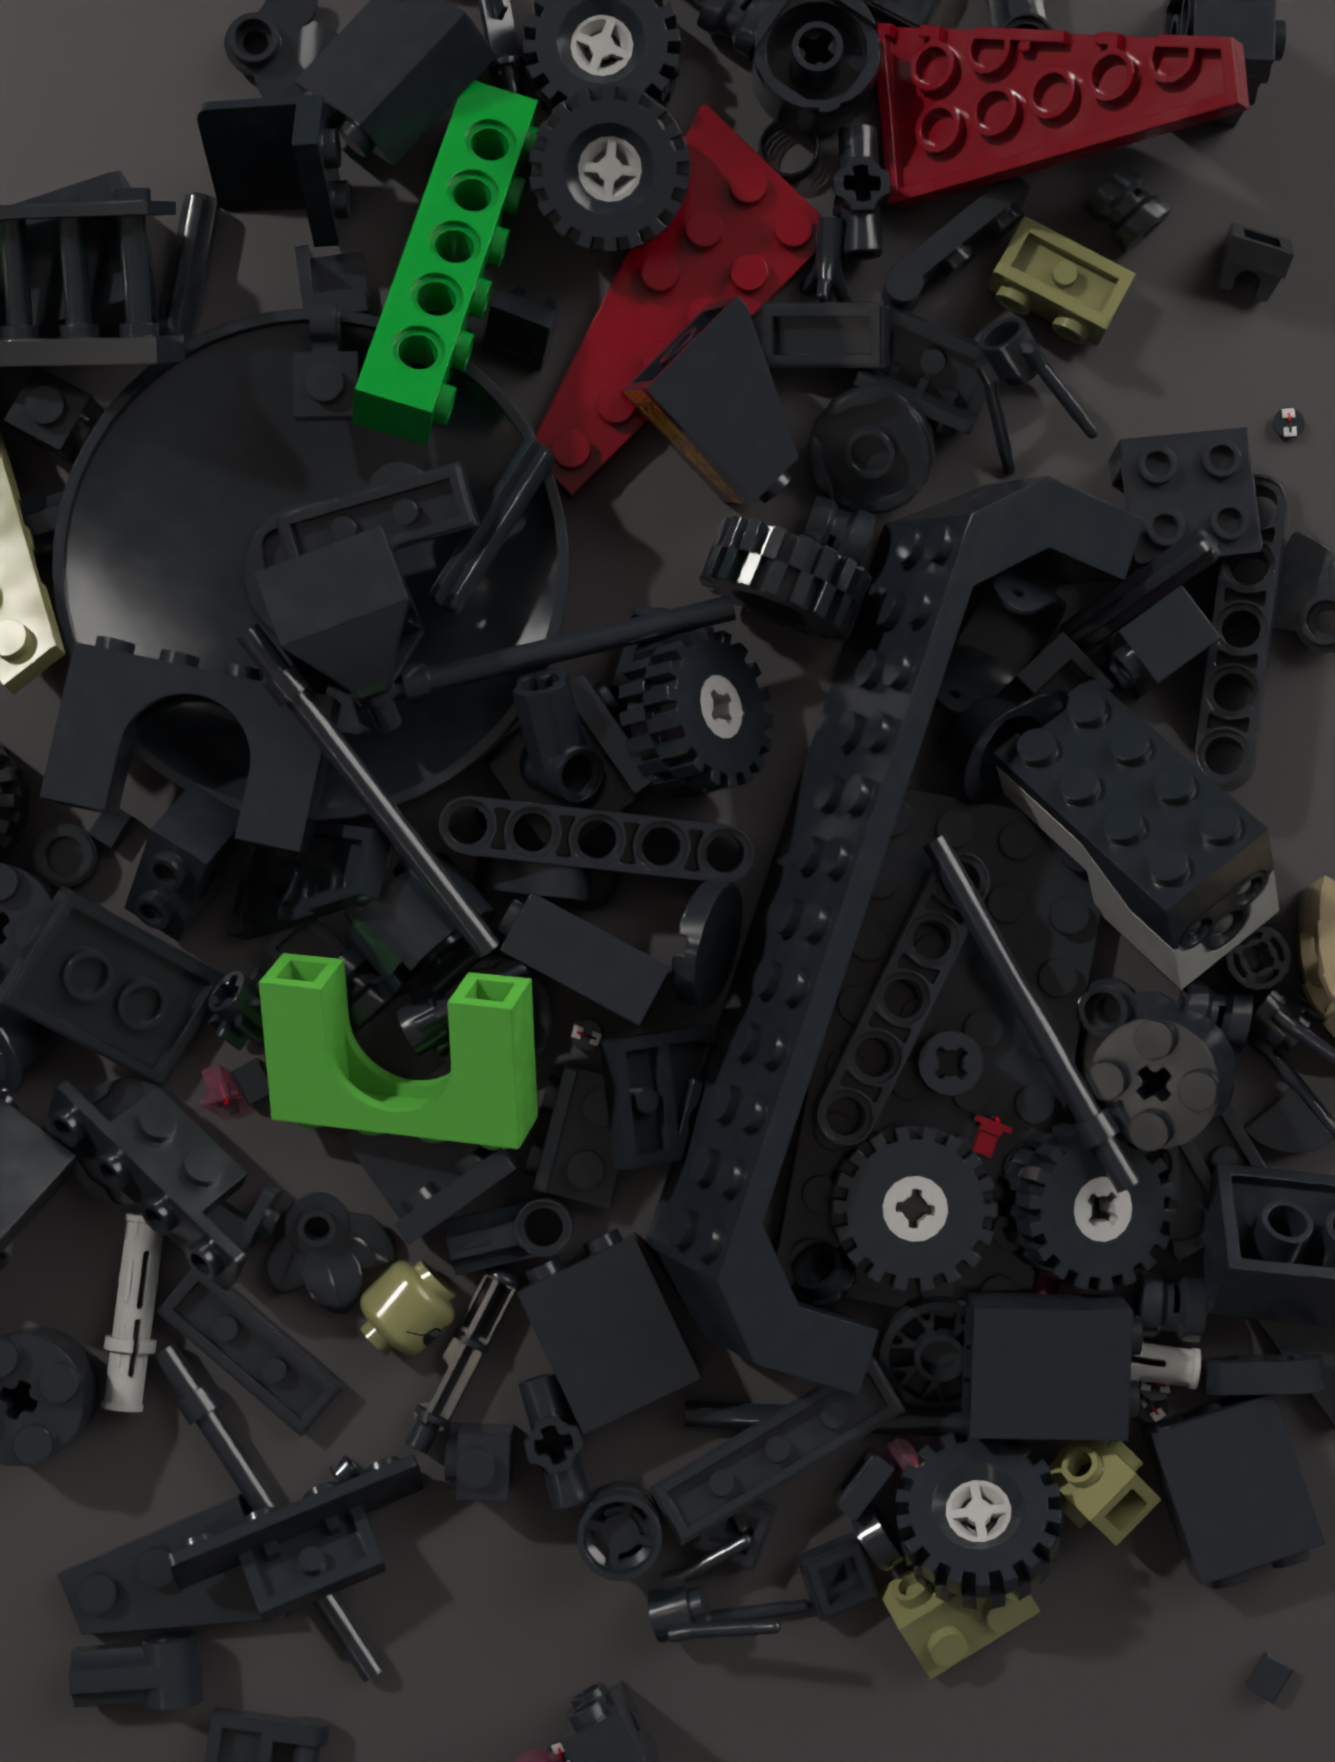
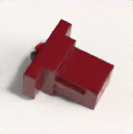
[971,1114,1013,1158]

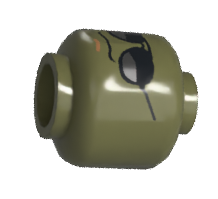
[360,1259,456,1356]

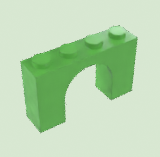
[259,953,538,1150]

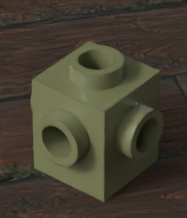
[1049,1440,1162,1547]

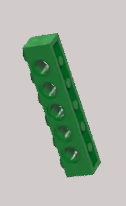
[352,80,539,446]

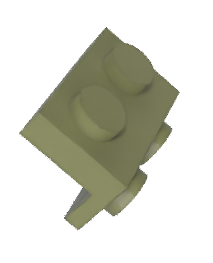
[987,216,1136,346]
[879,1525,1041,1680]

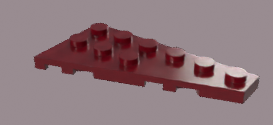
[876,23,1250,210]
[535,101,823,500]

